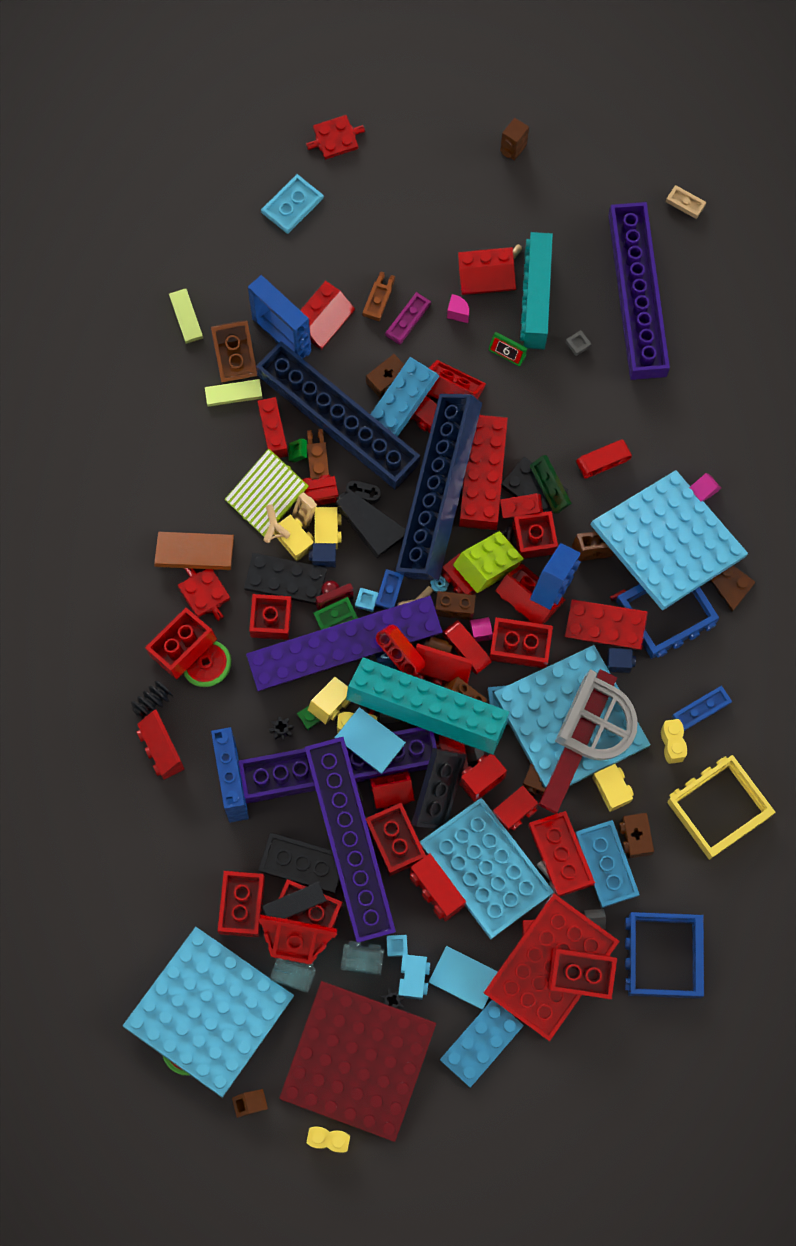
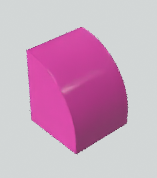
[447,294,469,323]
[689,473,721,501]
[469,617,493,642]

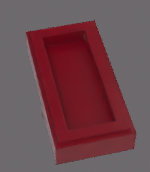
[316,580,353,610]

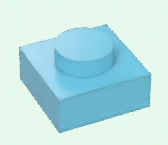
[355,588,378,612]
[387,935,408,957]

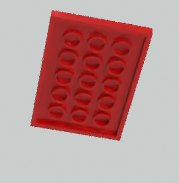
[483,893,620,1041]

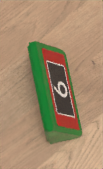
[489,332,527,366]

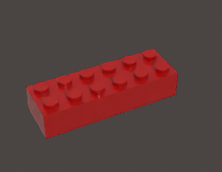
[459,415,508,530]

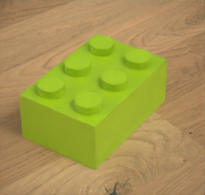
[453,531,524,593]

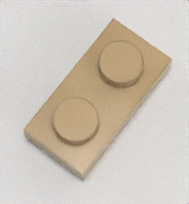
[666,185,706,219]
[292,492,317,529]

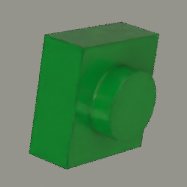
[289,438,307,462]
[297,706,322,731]

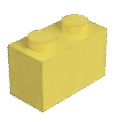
[315,507,342,549]
[274,514,315,561]
[308,677,351,724]
[592,764,634,812]

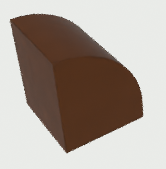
[232,1089,268,1118]

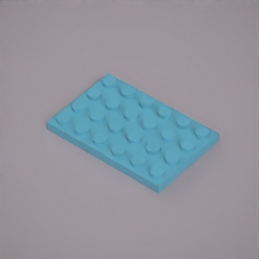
[420,797,554,940]

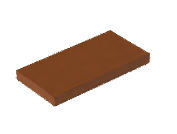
[154,532,234,570]

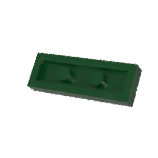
[530,455,572,514]

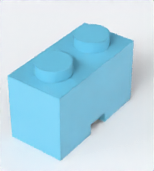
[398,954,430,1000]

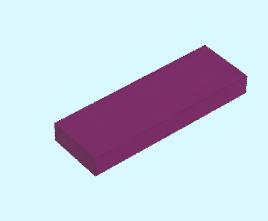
[385,292,431,345]

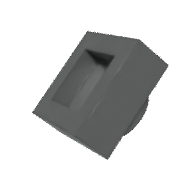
[565,330,591,356]

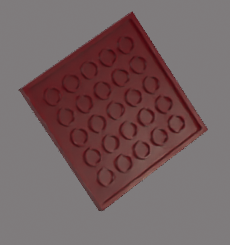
[279,981,436,1142]

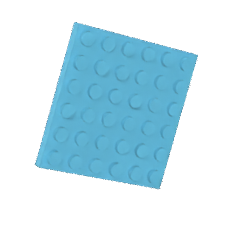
[590,470,748,611]
[493,645,651,788]
[123,927,294,1098]

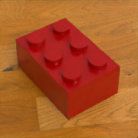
[145,608,217,680]
[490,617,553,668]
[365,803,426,876]
[410,853,466,922]
[218,871,265,937]
[279,879,343,928]
[548,948,617,999]

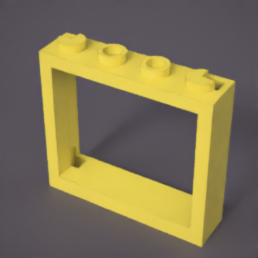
[667,755,776,860]

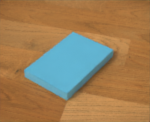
[261,174,324,234]
[335,707,406,775]
[428,946,497,1010]

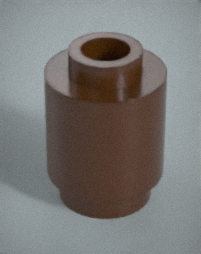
[424,636,453,653]

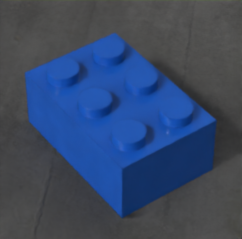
[530,543,581,610]

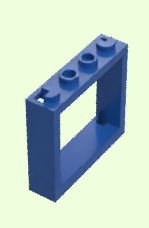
[248,275,311,358]
[616,584,719,659]
[211,727,249,823]
[625,912,704,998]

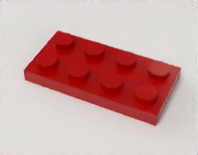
[565,600,648,650]
[528,811,595,897]

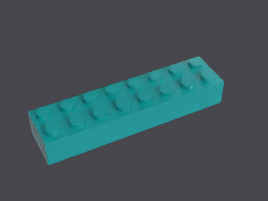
[346,658,510,755]

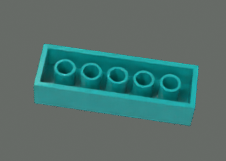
[520,232,553,349]

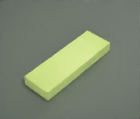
[169,289,203,344]
[205,379,263,407]

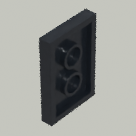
[501,457,569,512]

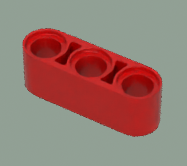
[576,440,632,479]
[442,620,492,674]
[376,625,425,676]

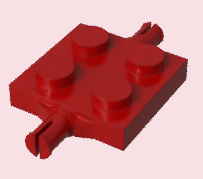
[306,115,365,160]
[178,568,230,621]

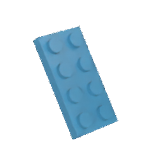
[370,357,439,437]
[575,820,640,908]
[440,1000,524,1088]

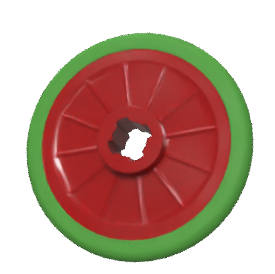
[183,641,231,687]

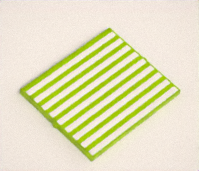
[225,449,309,536]

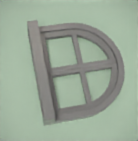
[555,669,638,760]

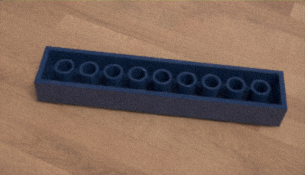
[256,341,420,490]
[396,394,482,581]

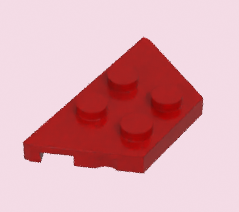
[259,914,337,964]

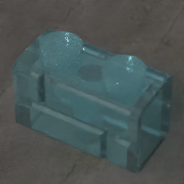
[341,941,384,975]
[270,958,317,994]

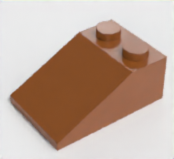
[211,320,257,382]

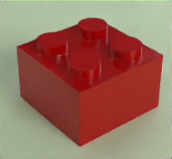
[513,511,558,559]
[249,594,292,640]
[460,754,507,802]

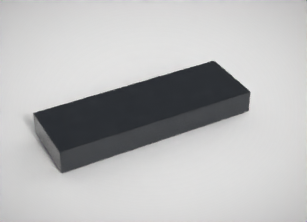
[263,882,326,919]

